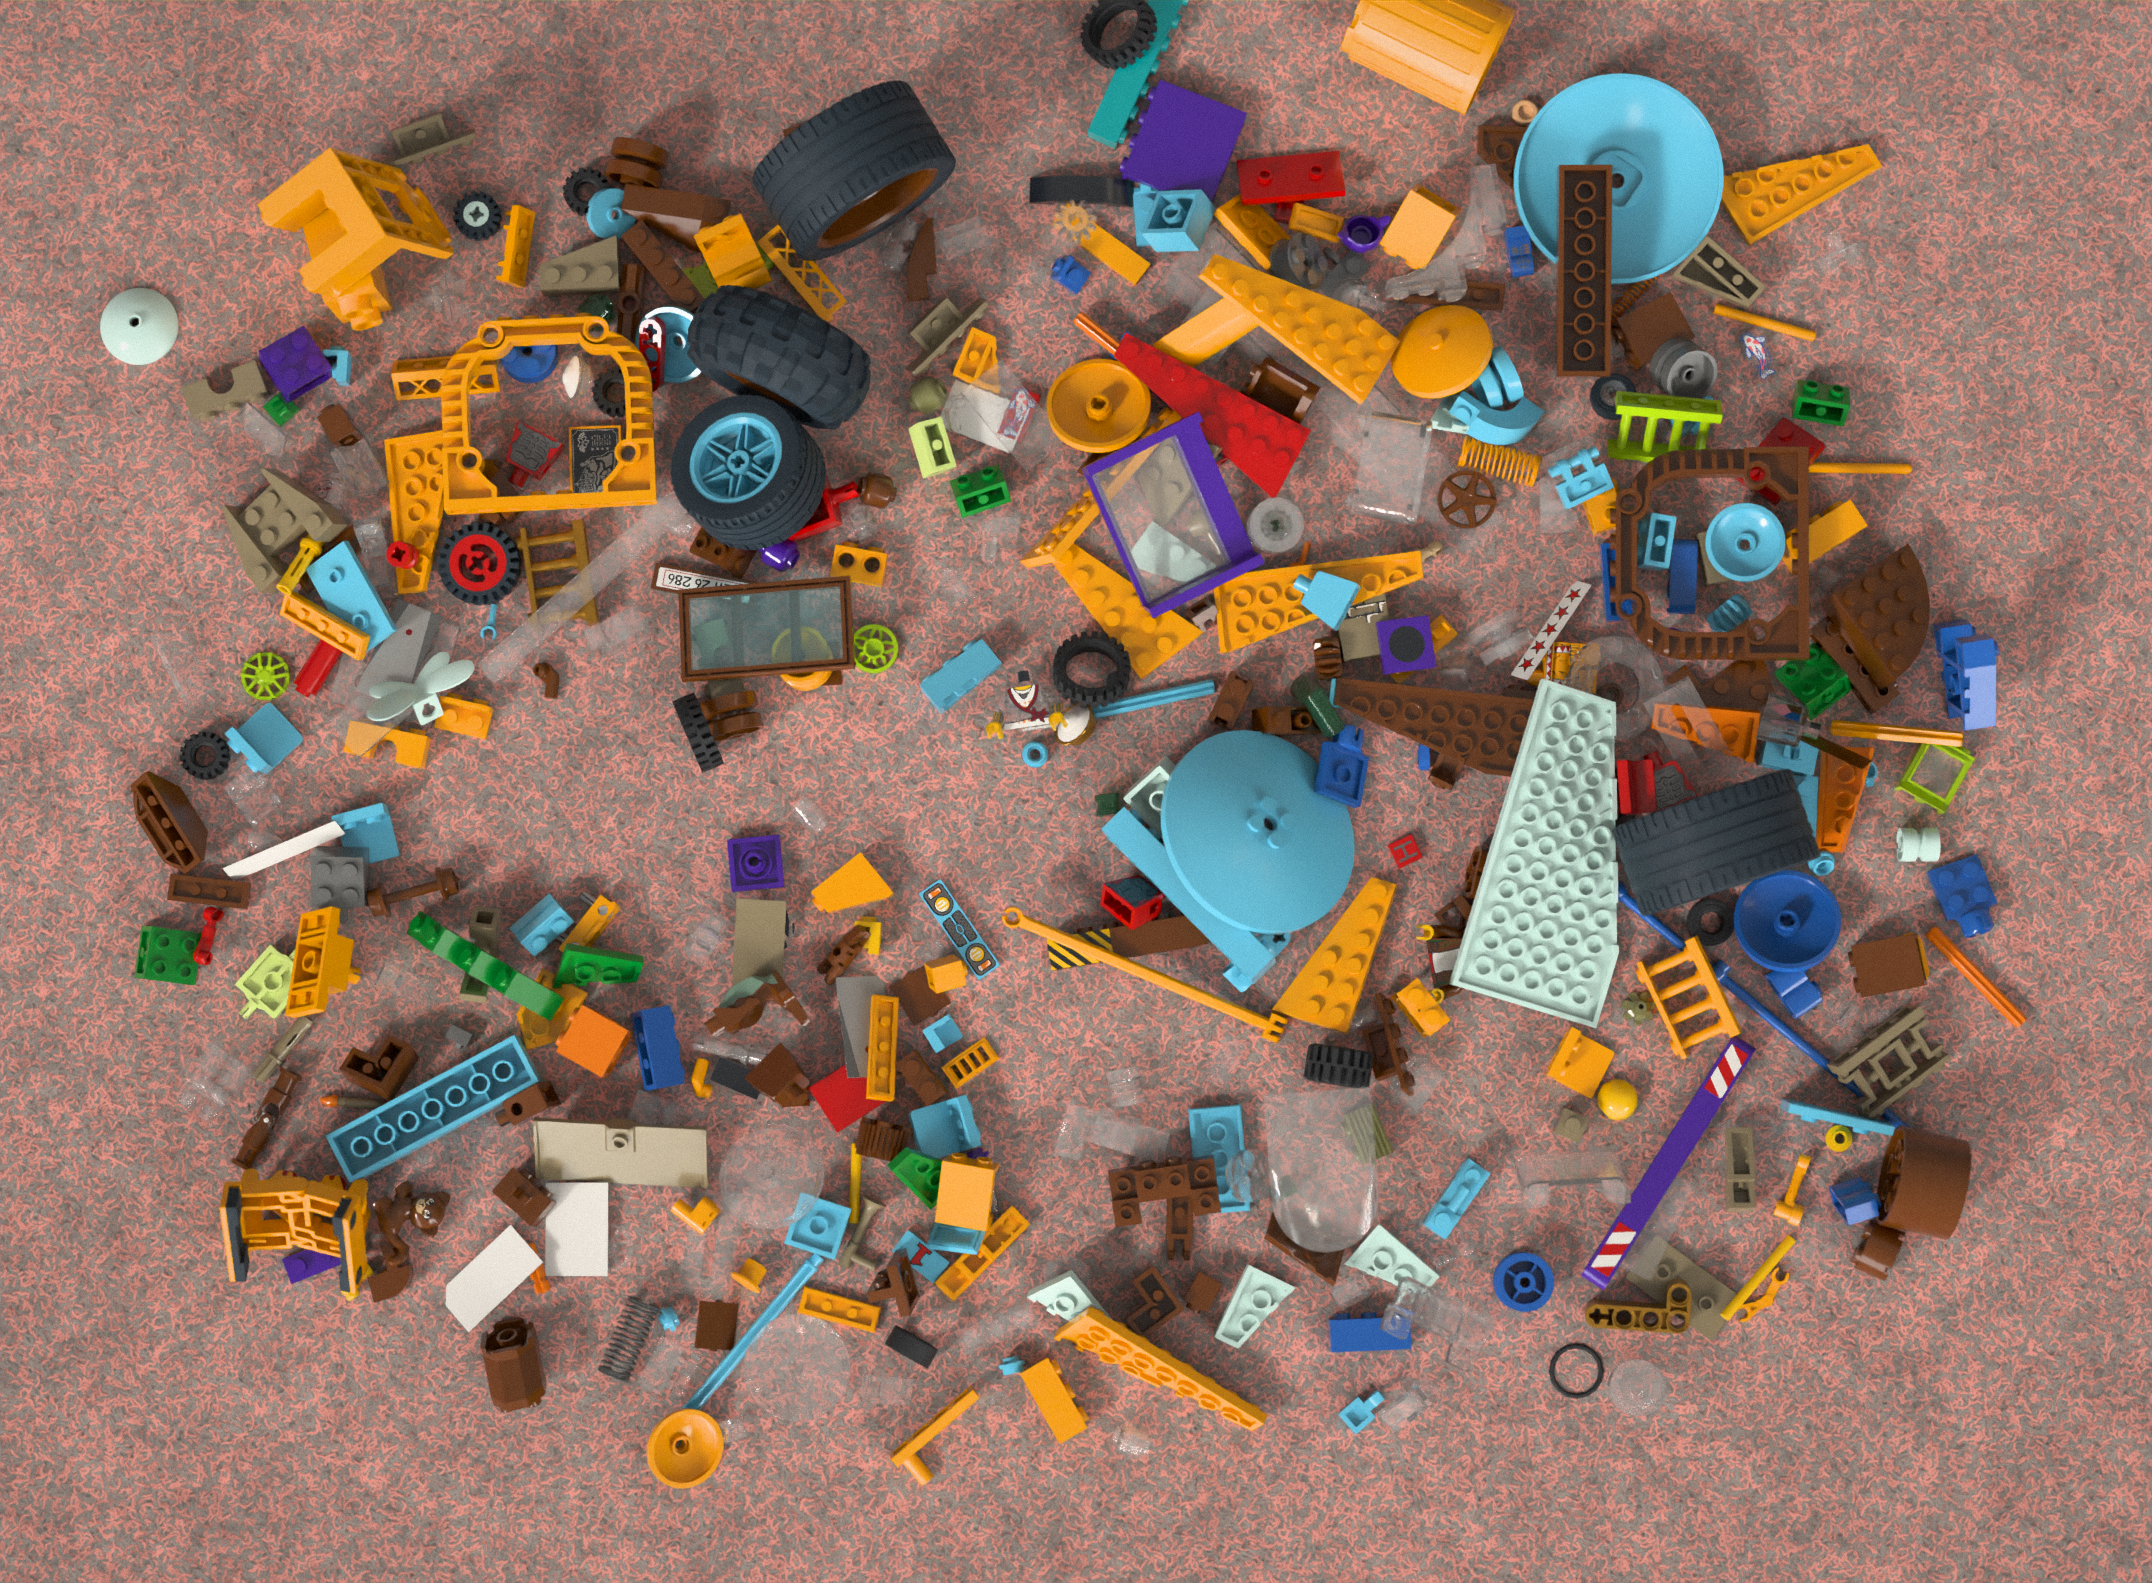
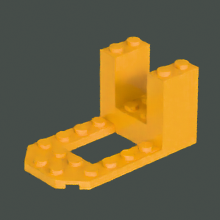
[257,147,454,298]

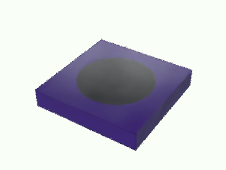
[1375,615,1436,675]

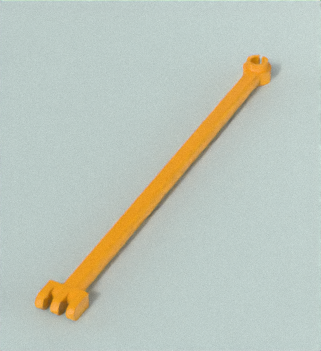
[1002,906,1289,1043]

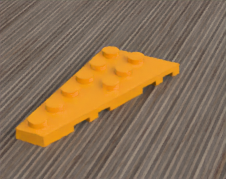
[1272,877,1398,1035]

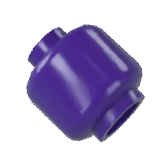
[759,539,800,572]

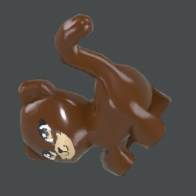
[373,1180,451,1266]

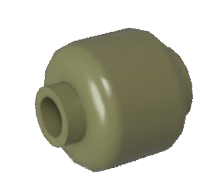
[908,376,948,415]

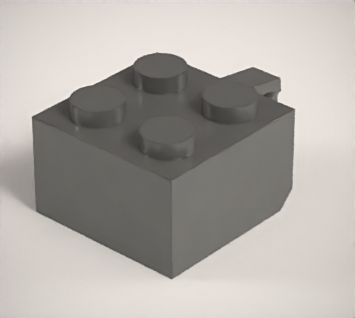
[310,846,370,924]

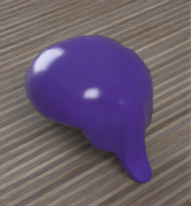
[1338,215,1391,253]

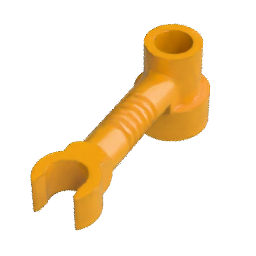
[1773,1153,1811,1226]

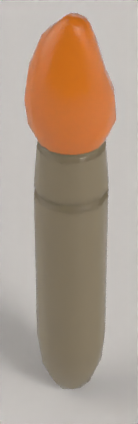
[320,1095,385,1109]

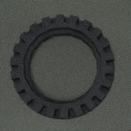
[1080,0,1157,70]
[1053,631,1131,709]
[672,693,724,773]

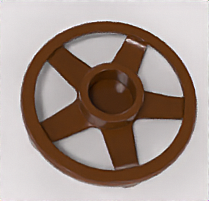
[1437,470,1497,529]

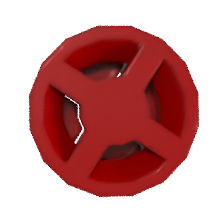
[386,541,419,569]

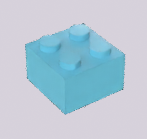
[1142,190,1216,252]

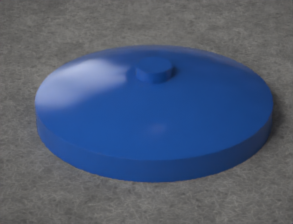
[1734,870,1841,972]

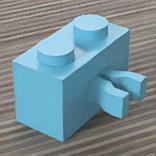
[1758,730,1819,777]

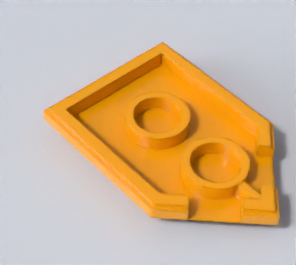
[516,968,589,1050]

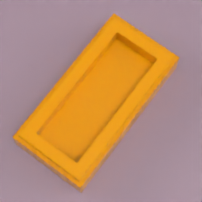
[1288,203,1344,243]

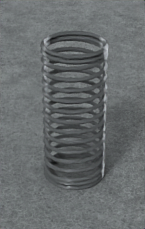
[597,1296,660,1383]

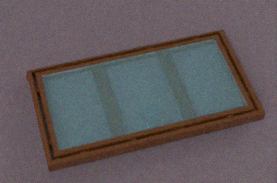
[678,576,856,682]

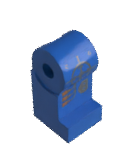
[1503,226,1534,278]

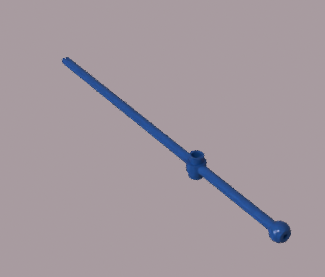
[1618,881,1911,1128]

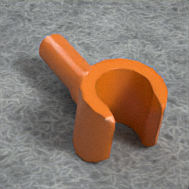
[1289,542,1311,567]

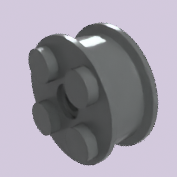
[1270,233,1328,289]

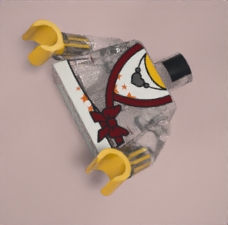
[986,670,1068,739]

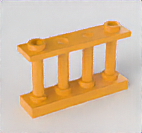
[1635,935,1742,1059]

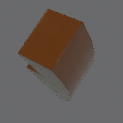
[907,218,937,302]

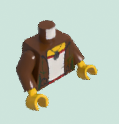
[1416,924,1465,1004]

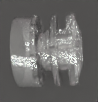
[1244,497,1304,555]

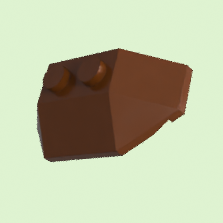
[130,771,208,874]

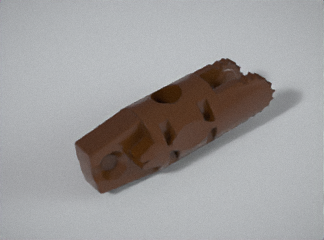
[817,925,871,986]

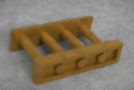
[517,519,600,634]

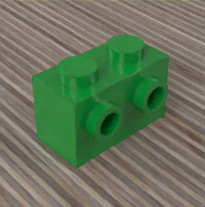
[1792,379,1850,427]
[949,464,1011,518]

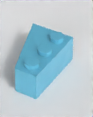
[920,639,1002,715]

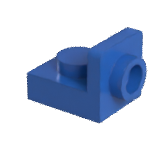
[1050,255,1091,294]

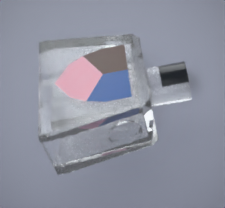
[1756,693,1822,747]

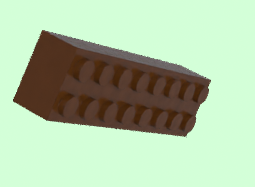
[1555,165,1612,377]

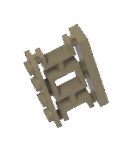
[1827,1004,1951,1119]

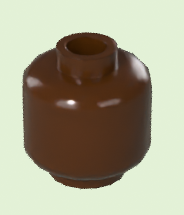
[856,472,897,509]

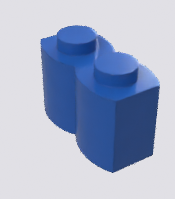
[1764,969,1823,1019]
[1829,1177,1881,1225]

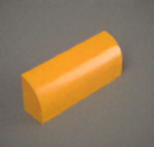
[1153,298,1260,368]

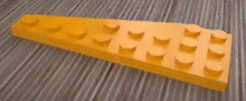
[1198,254,1400,404]

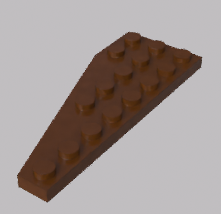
[1334,678,1534,777]

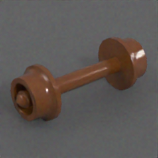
[366,867,460,918]

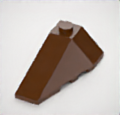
[621,184,731,253]

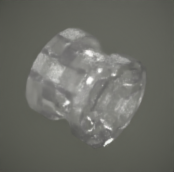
[719,1415,750,1443]

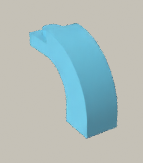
[1449,390,1545,445]

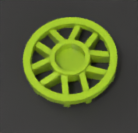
[240,652,291,701]

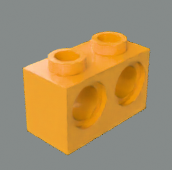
[830,542,888,588]

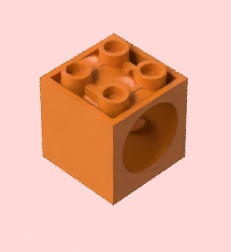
[555,1005,634,1078]

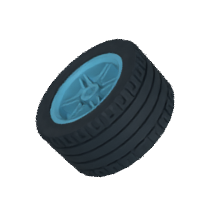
[670,394,826,550]

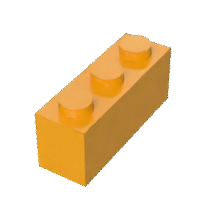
[1020,1356,1089,1444]

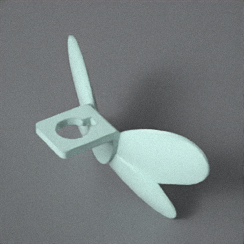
[366,652,475,725]

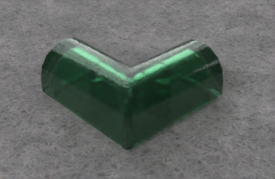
[1291,674,1345,737]

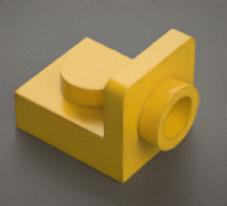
[854,916,882,955]

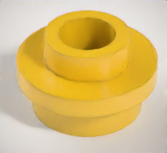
[1825,1125,1852,1152]

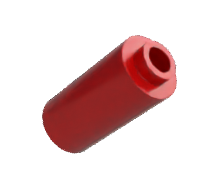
[293,639,343,698]

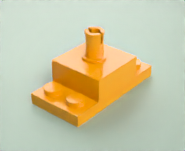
[285,906,361,1018]

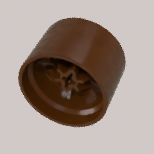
[1876,1125,1971,1240]

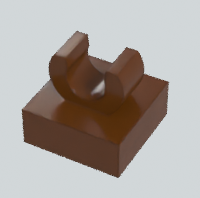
[1184,597,1219,632]

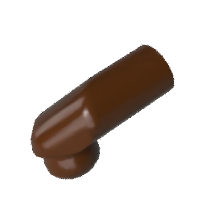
[533,662,560,699]

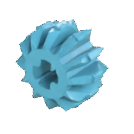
[1706,594,1753,632]

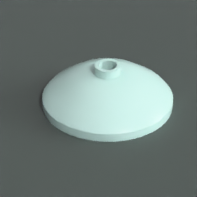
[100,288,179,365]

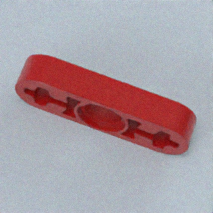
[639,316,666,392]

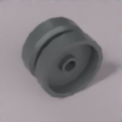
[1650,337,1718,399]

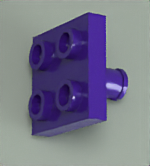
[727,835,785,892]

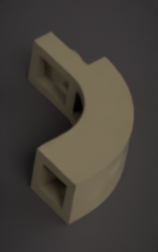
[459,906,501,1003]

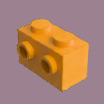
[1582,474,1626,536]

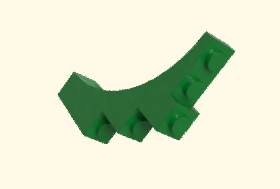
[406,911,565,1021]

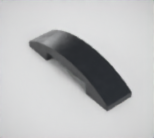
[1029,175,1133,207]

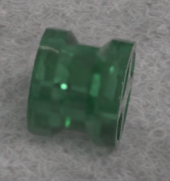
[1094,793,1121,817]

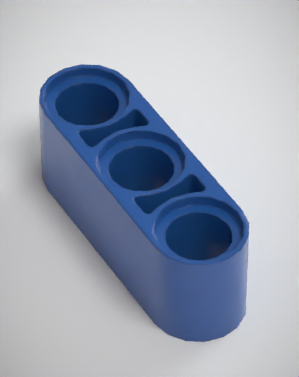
[1666,539,1698,614]

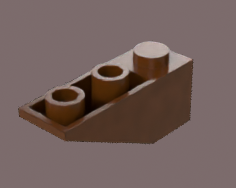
[1252,706,1336,736]

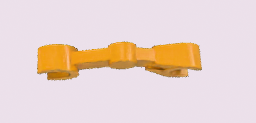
[1736,1267,1789,1322]

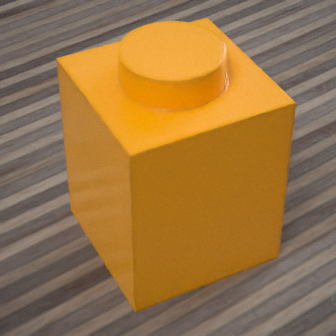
[924,954,968,993]

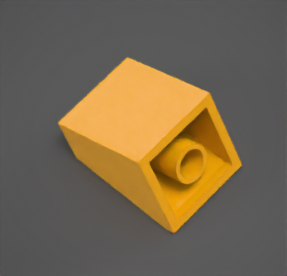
[1379,183,1461,270]

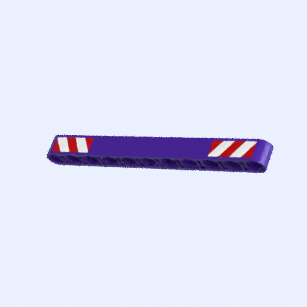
[1581,1036,1756,1290]

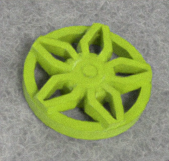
[854,624,898,674]

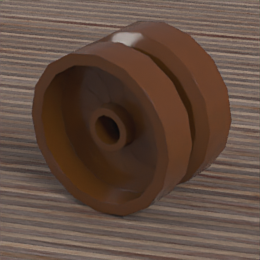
[604,137,669,189]
[700,690,764,742]

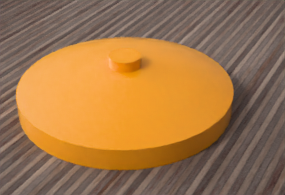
[1391,305,1493,399]
[1046,359,1151,453]

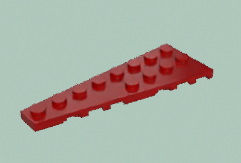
[1114,333,1311,499]

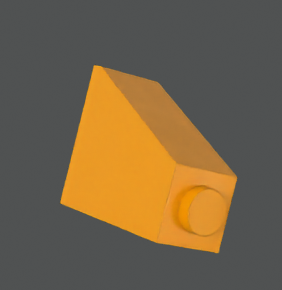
[811,852,894,913]

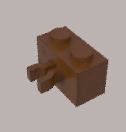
[492,1167,557,1227]

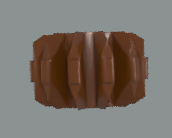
[1313,636,1343,681]

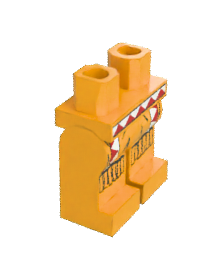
[1526,642,1599,695]

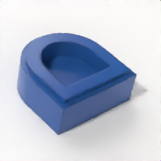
[1417,744,1430,771]

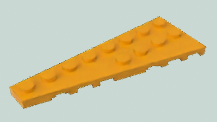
[1020,407,1182,568]
[1214,551,1424,654]
[1054,1307,1268,1431]

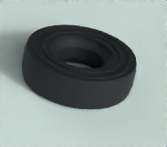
[1686,899,1734,946]

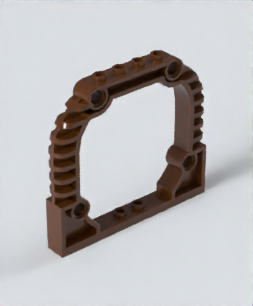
[1610,447,1809,661]

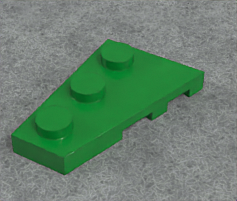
[552,943,644,989]
[887,1147,943,1210]

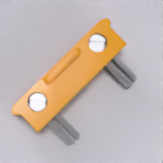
[556,891,620,952]

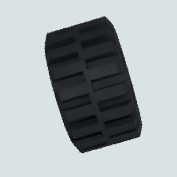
[1303,1043,1374,1089]

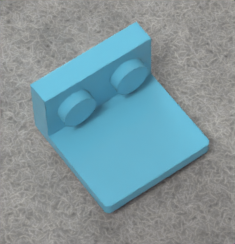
[331,803,400,864]

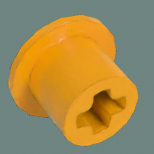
[731,1258,767,1293]

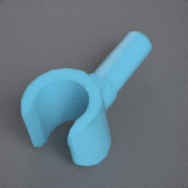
[480,604,498,640]

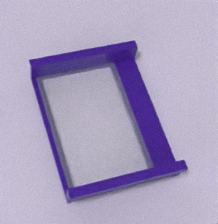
[1081,411,1264,618]

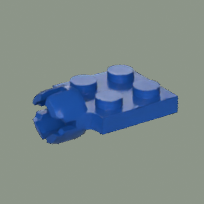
[1314,725,1369,808]
[1927,854,1997,938]

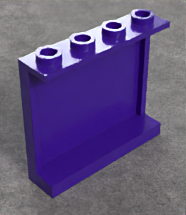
[1119,80,1247,203]

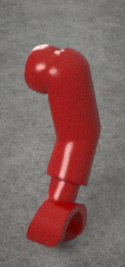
[193,906,224,965]

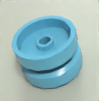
[1471,346,1524,410]

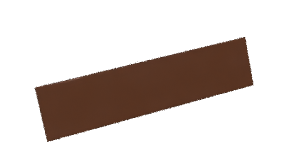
[1772,720,1872,769]

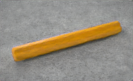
[1830,720,1963,747]

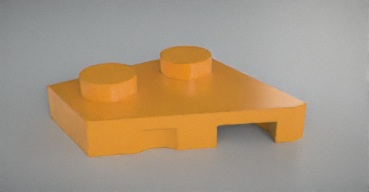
[951,327,1000,395]

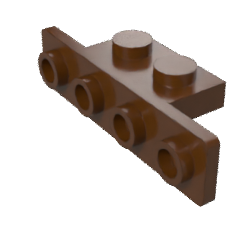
[1362,993,1415,1096]

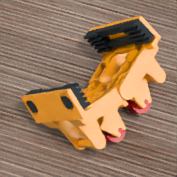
[220,1168,371,1294]

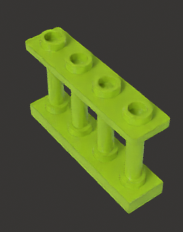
[1607,391,1723,462]

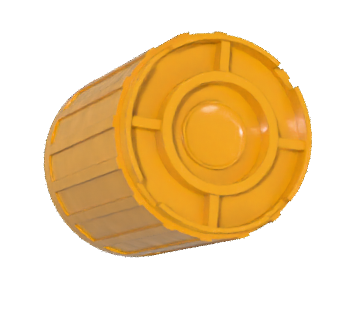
[1340,0,1516,115]

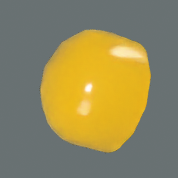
[1597,1079,1638,1120]

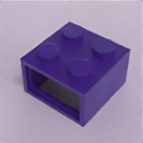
[258,325,332,404]

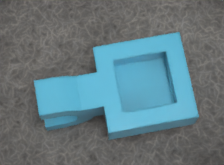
[1338,1389,1384,1435]

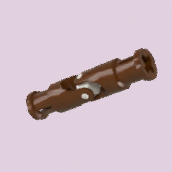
[231,1067,302,1170]

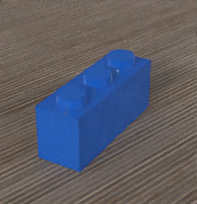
[630,1005,685,1091]
[1328,1311,1412,1352]

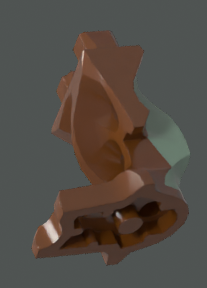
[704,970,813,1038]

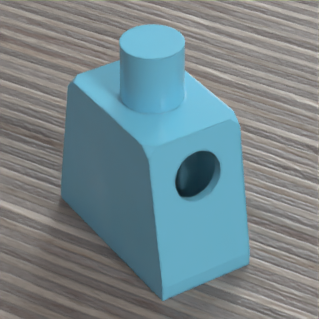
[1293,571,1361,631]

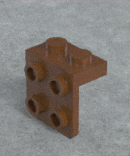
[690,527,758,579]

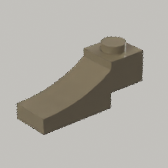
[1724,1127,1756,1213]

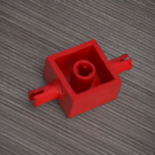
[788,474,860,542]

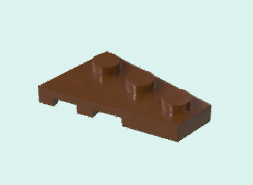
[1264,1212,1348,1286]

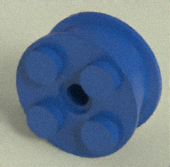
[500,345,558,383]
[1493,1252,1554,1312]

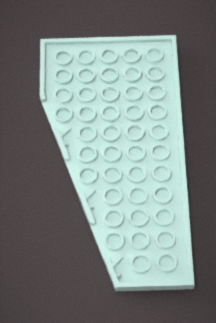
[1449,679,1619,1028]

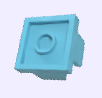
[784,1192,852,1260]

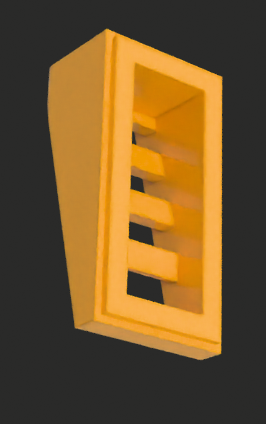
[941,1037,1000,1089]

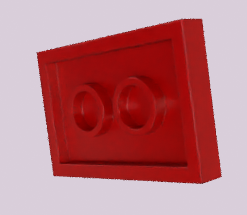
[1735,416,1826,506]

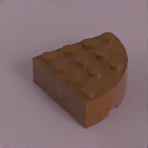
[1820,544,1930,690]

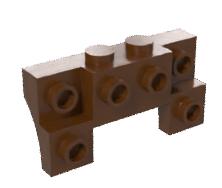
[1108,1155,1221,1227]

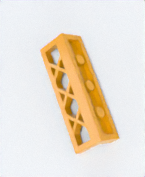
[757,224,847,322]
[391,356,500,401]

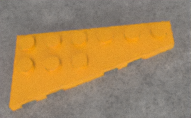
[1721,144,1882,246]
[384,430,444,595]
[1052,543,1204,680]

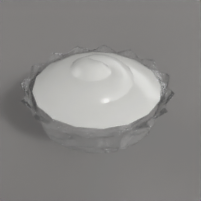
[563,351,594,402]

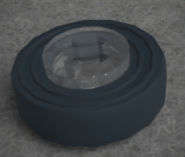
[1590,373,1637,420]

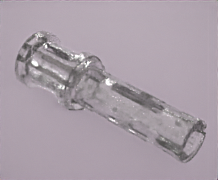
[692,1033,774,1066]

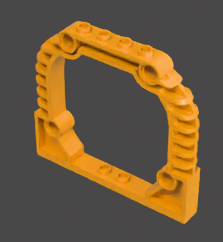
[441,313,658,515]

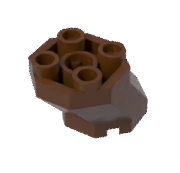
[480,1317,547,1413]

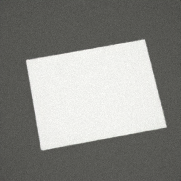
[545,1183,608,1276]

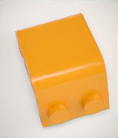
[693,214,773,289]

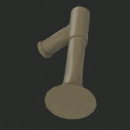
[838,1194,887,1272]

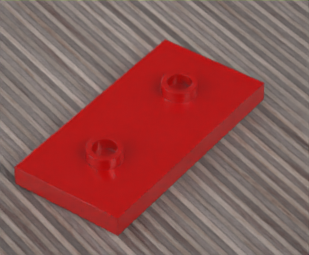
[1236,151,1345,206]

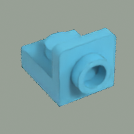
[322,346,352,386]

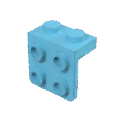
[225,703,303,775]
[909,1094,982,1158]

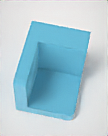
[922,1014,963,1053]

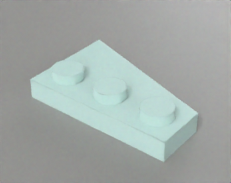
[1344,1223,1440,1296]
[1027,1270,1112,1321]

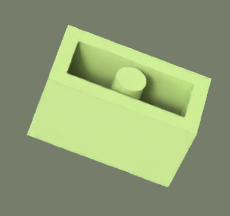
[908,416,957,479]

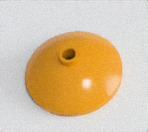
[647,1408,723,1489]

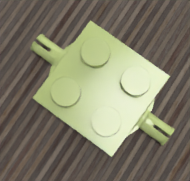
[235,945,295,1019]

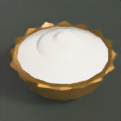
[1054,702,1096,746]

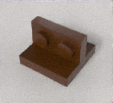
[867,1248,920,1317]

